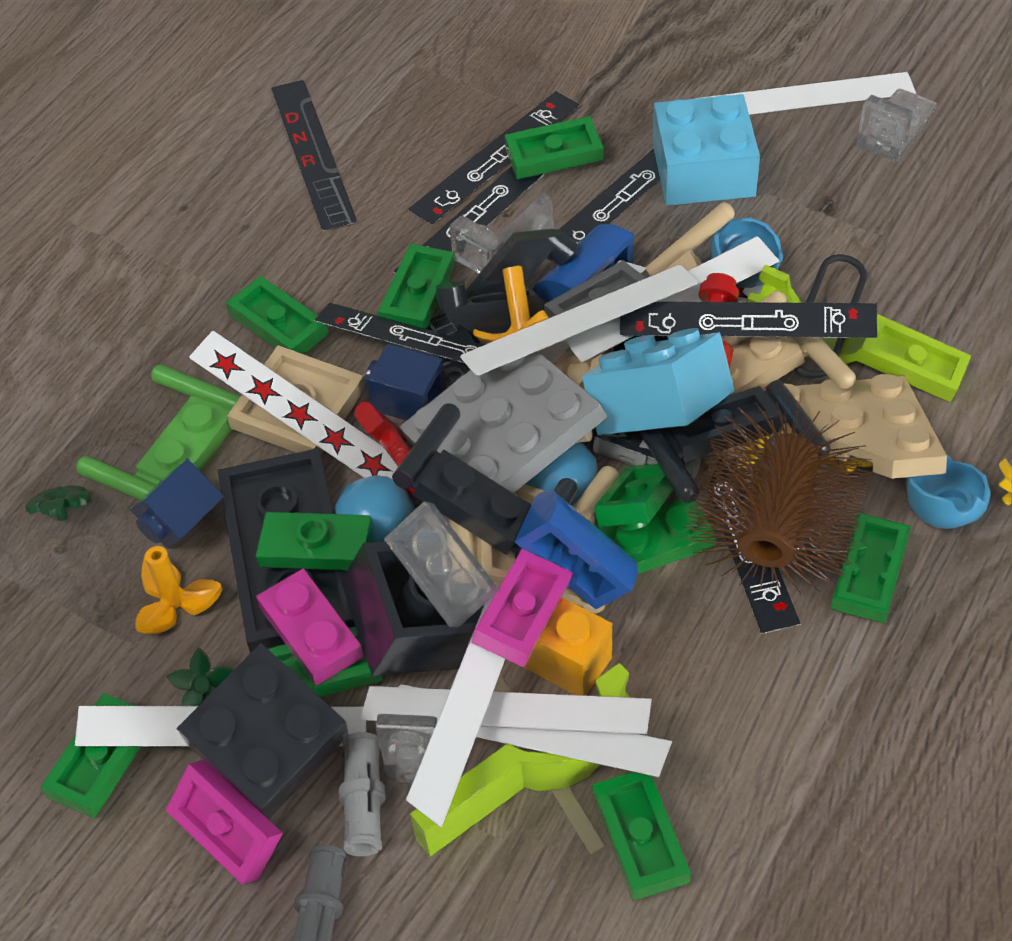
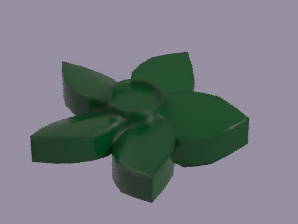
[166,648,235,706]

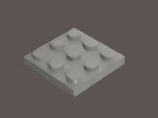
[399,351,607,493]

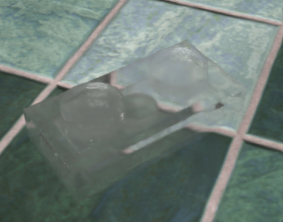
[384,501,500,627]

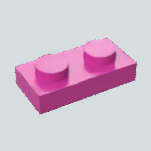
[471,549,573,667]
[256,568,364,686]
[165,760,283,885]

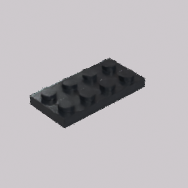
[218,448,355,653]

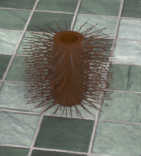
[684,402,872,595]

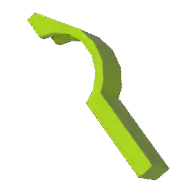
[746,264,971,402]
[410,663,629,857]

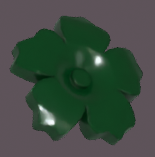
[25,485,91,521]

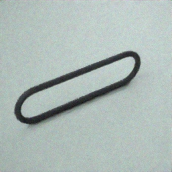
[794,254,867,379]

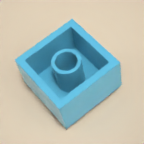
[653,94,760,206]
[582,328,735,435]

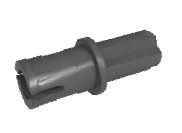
[293,845,349,941]

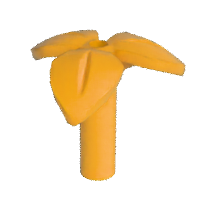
[473,266,549,344]
[135,546,223,634]

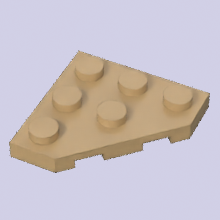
[763,374,947,479]

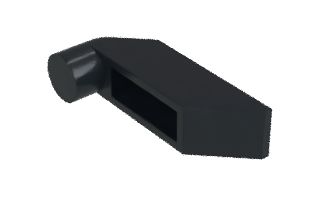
[466,229,577,299]
[436,281,549,334]

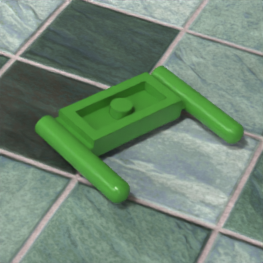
[76,364,241,500]

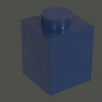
[365,343,446,421]
[130,458,224,548]

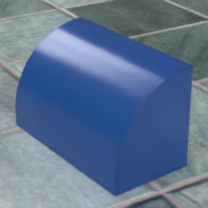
[533,224,634,302]
[515,490,638,610]

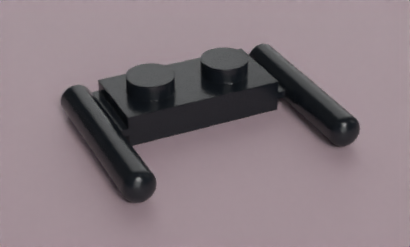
[640,380,831,503]
[392,403,578,559]

